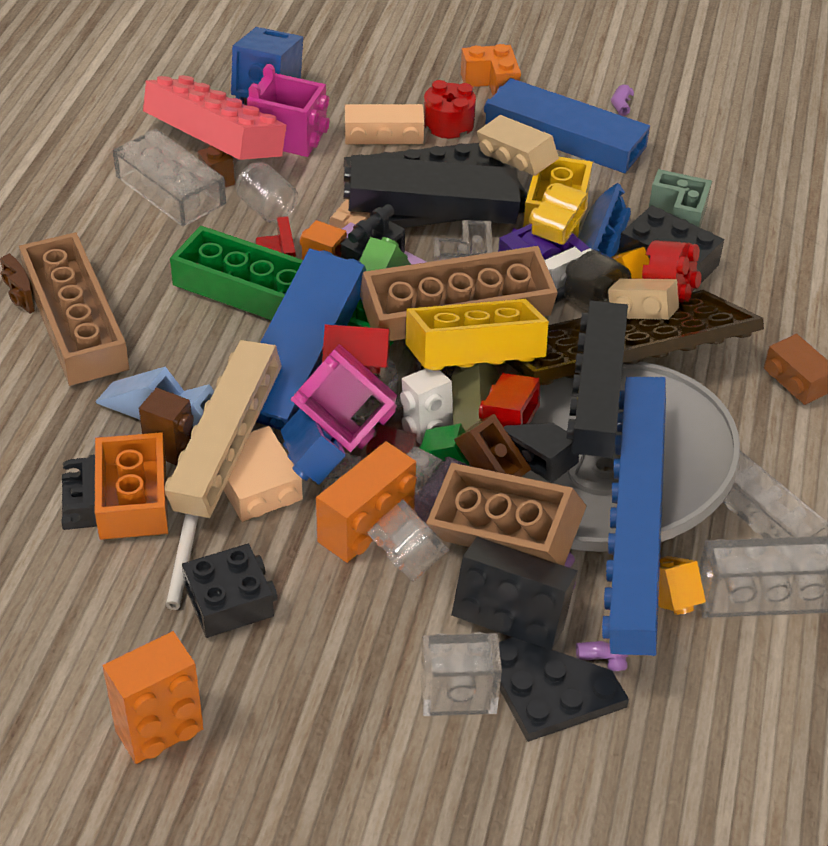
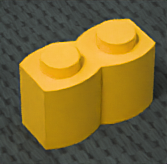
[529,183,588,245]

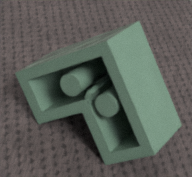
[649,169,712,227]

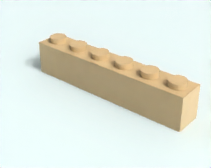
[165,340,282,518]

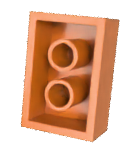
[95,433,168,540]
[316,441,417,563]
[102,631,204,764]

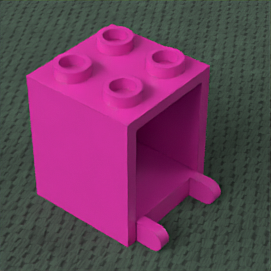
[247,64,330,157]
[290,344,397,453]

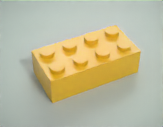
[405,299,549,370]

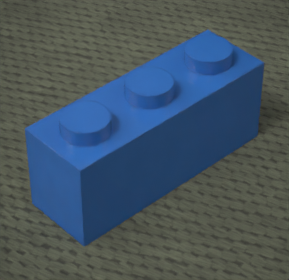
[280,409,346,485]

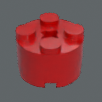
[424,80,476,139]
[642,240,701,302]

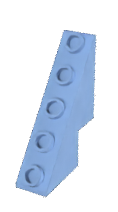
[95,367,214,427]

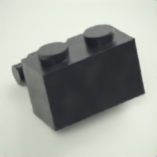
[340,204,405,261]

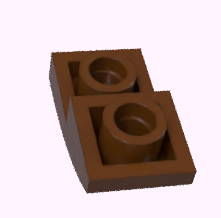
[0,253,35,314]

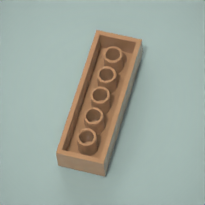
[19,232,130,386]
[360,246,558,341]

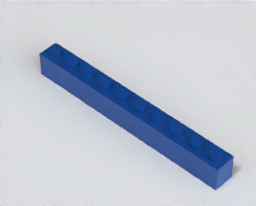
[602,377,666,656]

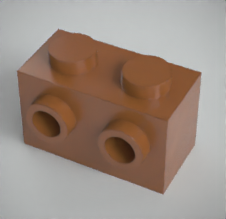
[764,333,828,405]

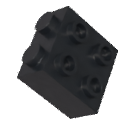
[182,543,278,638]

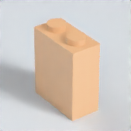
[223,426,303,522]

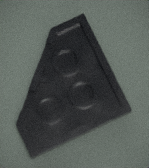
[482,637,629,742]

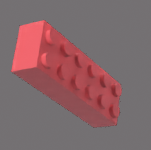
[143,75,286,160]

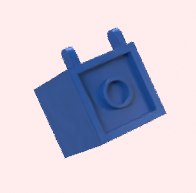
[231,27,303,104]

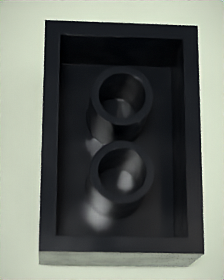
[618,205,725,291]
[451,537,578,651]

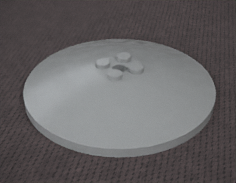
[522,361,740,552]

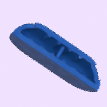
[578,183,631,263]

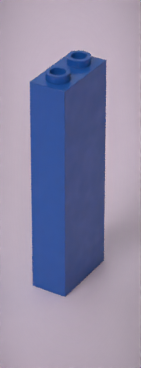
[484,78,650,173]
[256,248,366,430]

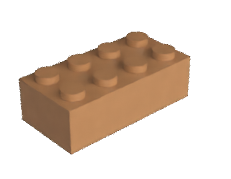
[426,463,587,566]

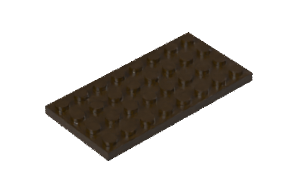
[505,290,764,385]

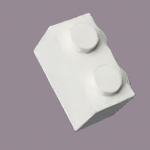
[400,368,453,445]

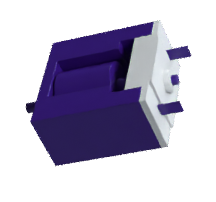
[498,224,592,289]

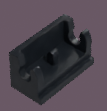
[61,455,97,530]

